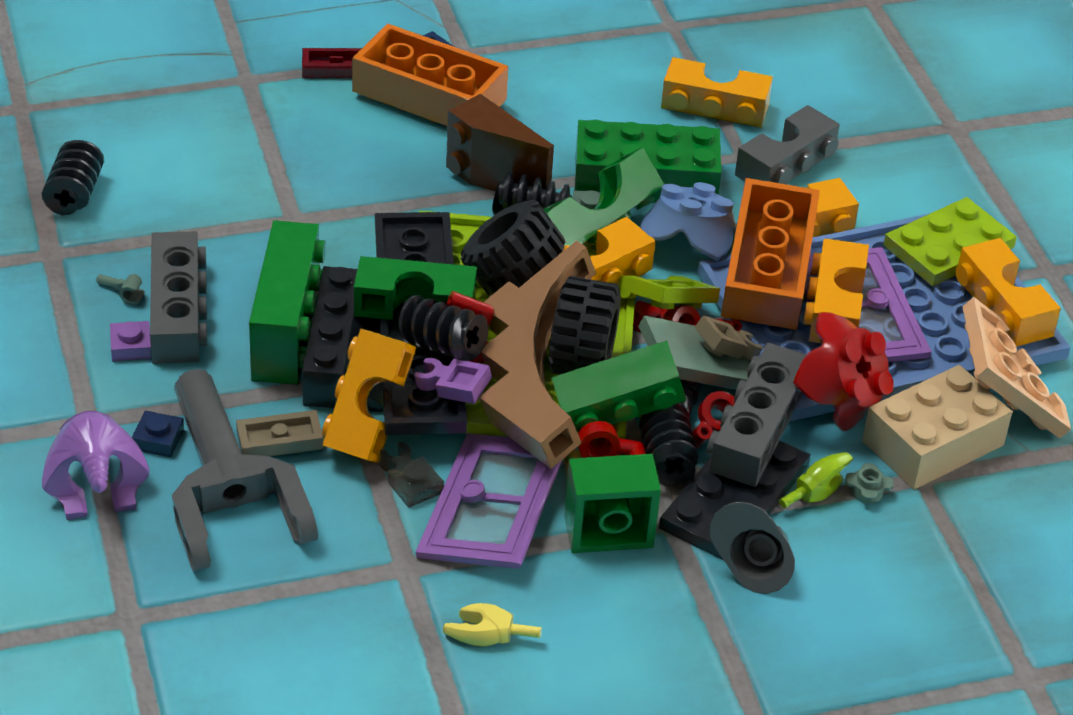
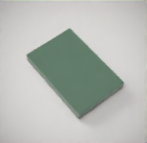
[639,316,751,390]

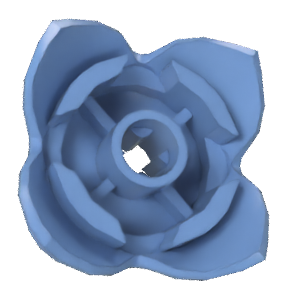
[640,182,737,262]

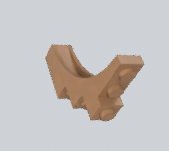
[479,240,596,469]

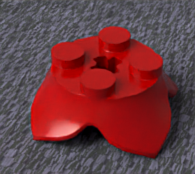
[793,312,894,432]

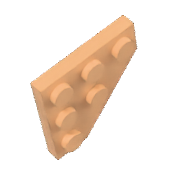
[962,297,1071,439]

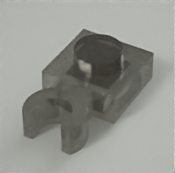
[380,441,444,508]

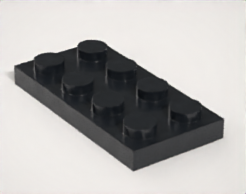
[659,441,811,560]

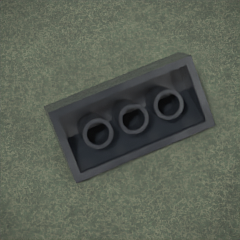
[302,266,383,412]

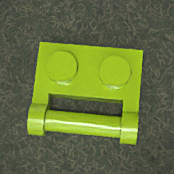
[618,276,720,309]

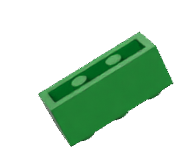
[552,340,687,433]

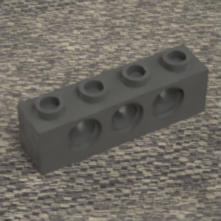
[150,231,207,364]
[706,342,806,487]

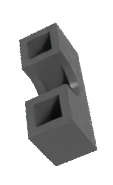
[735,105,840,184]

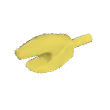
[443,603,542,647]

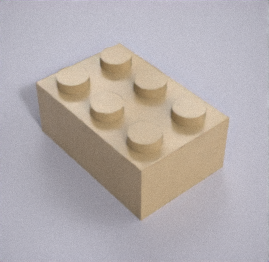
[862,364,1013,490]

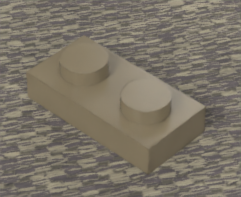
[236,410,323,456]

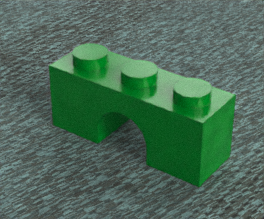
[354,256,477,320]

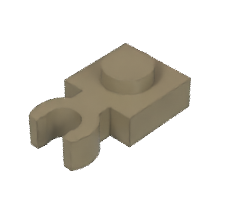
[694,315,764,360]

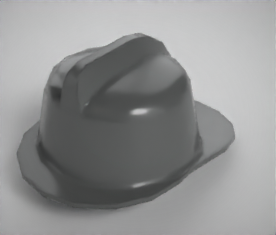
[710,502,795,594]

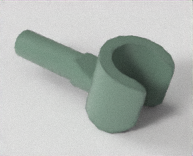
[96,274,145,305]

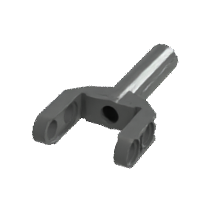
[172,369,318,572]

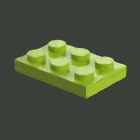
[883,197,1017,286]

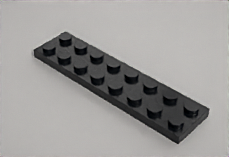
[375,212,467,435]

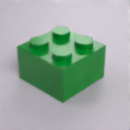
[564,454,661,553]

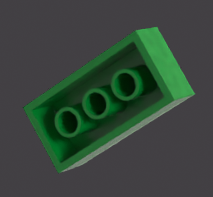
[574,119,721,203]
[249,220,326,385]

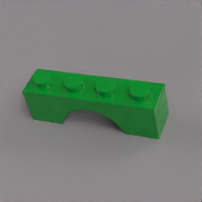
[544,147,664,246]

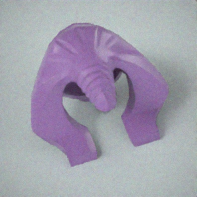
[42,411,150,520]

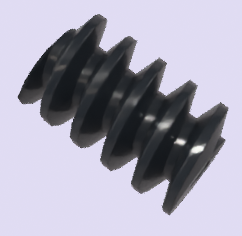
[41,140,105,216]
[492,171,572,215]
[399,295,489,361]
[639,402,698,486]

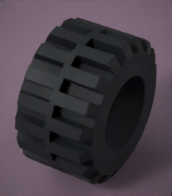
[460,200,566,297]
[549,276,621,375]

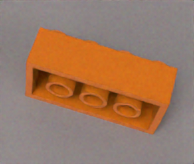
[352,23,508,126]
[721,178,820,330]

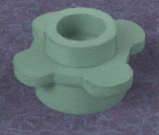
[845,463,894,503]

